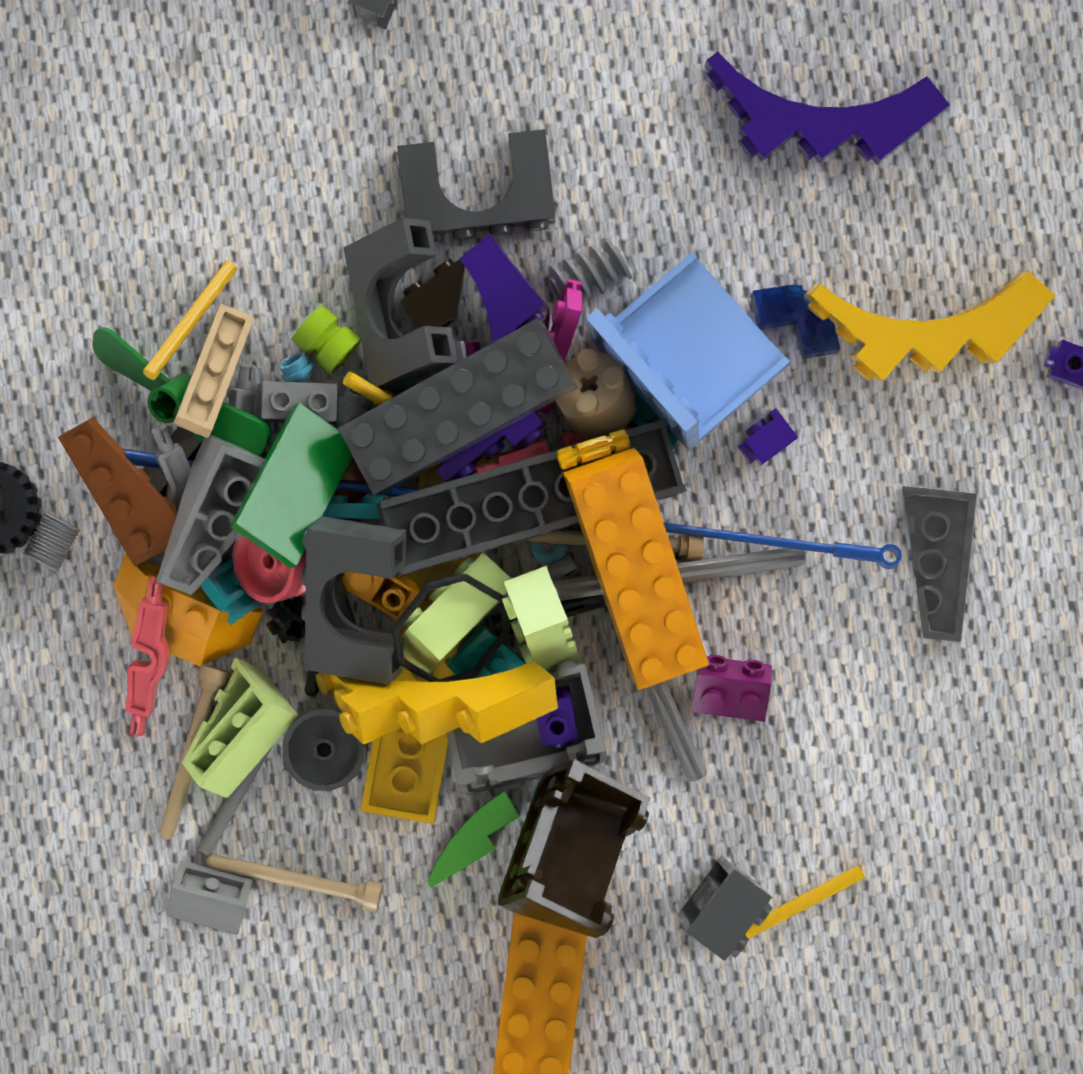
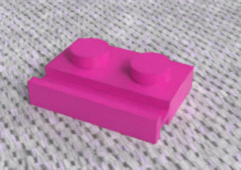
[548,279,582,362]

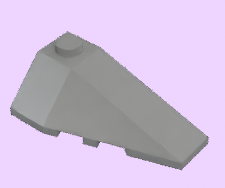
[157,435,265,595]

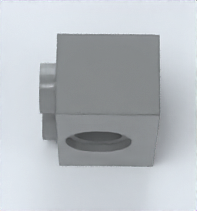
[258,381,337,424]

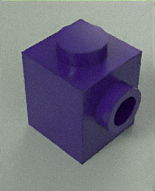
[536,685,579,748]

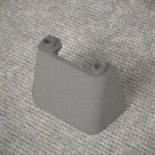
[446,661,607,794]

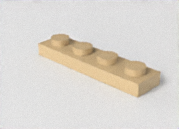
[173,303,255,438]

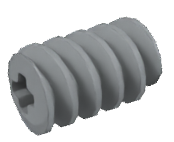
[549,239,632,301]

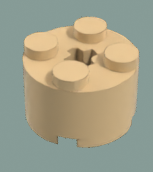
[555,349,636,439]

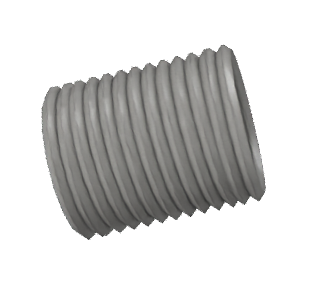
[23,512,80,572]

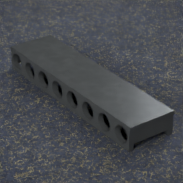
[376,419,687,577]

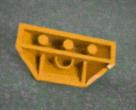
[114,553,264,667]

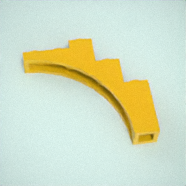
[804,271,1056,381]
[316,661,558,745]

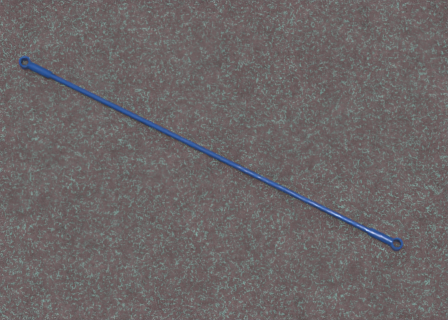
[123,449,902,569]

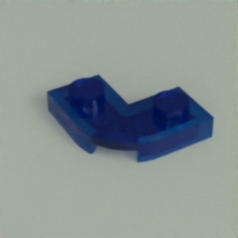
[750,285,841,359]

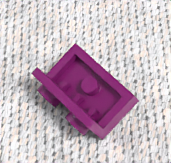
[691,655,772,722]

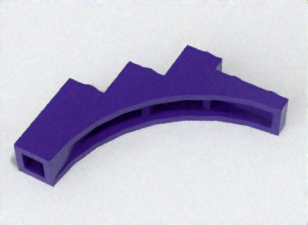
[704,51,950,165]
[436,235,549,482]

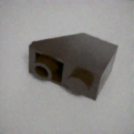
[400,258,466,328]

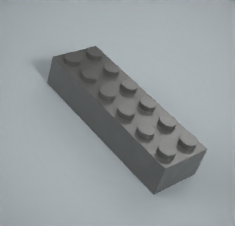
[338,318,578,496]
[677,855,773,961]

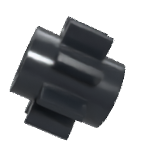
[266,597,305,644]

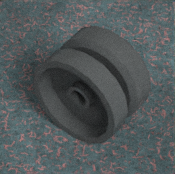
[282,708,367,791]

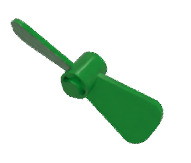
[92,327,271,457]

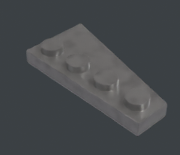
[902,486,977,642]

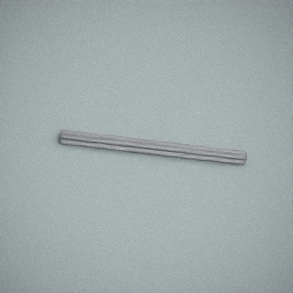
[572,524,706,782]
[552,548,805,601]

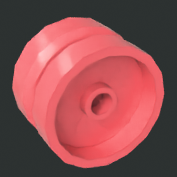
[232,536,306,603]

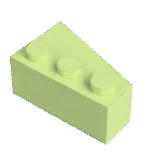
[402,552,511,673]
[502,566,581,674]
[182,657,299,798]

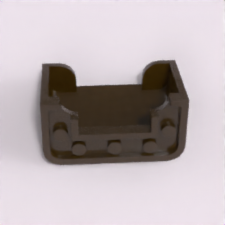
[498,759,650,938]

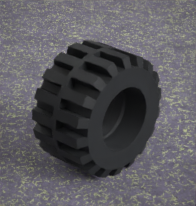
[0,462,42,554]

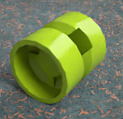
[291,305,361,375]

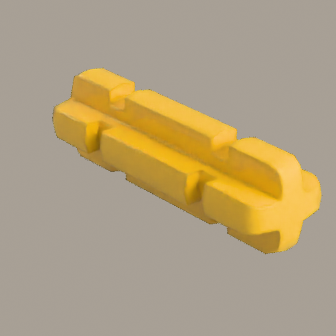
[556,429,630,470]

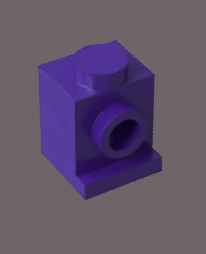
[1044,340,1083,390]
[737,408,798,466]

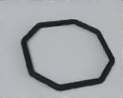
[392,574,510,682]

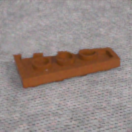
[58,417,177,567]

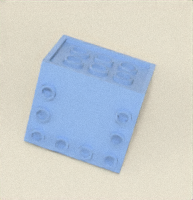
[586,252,790,451]

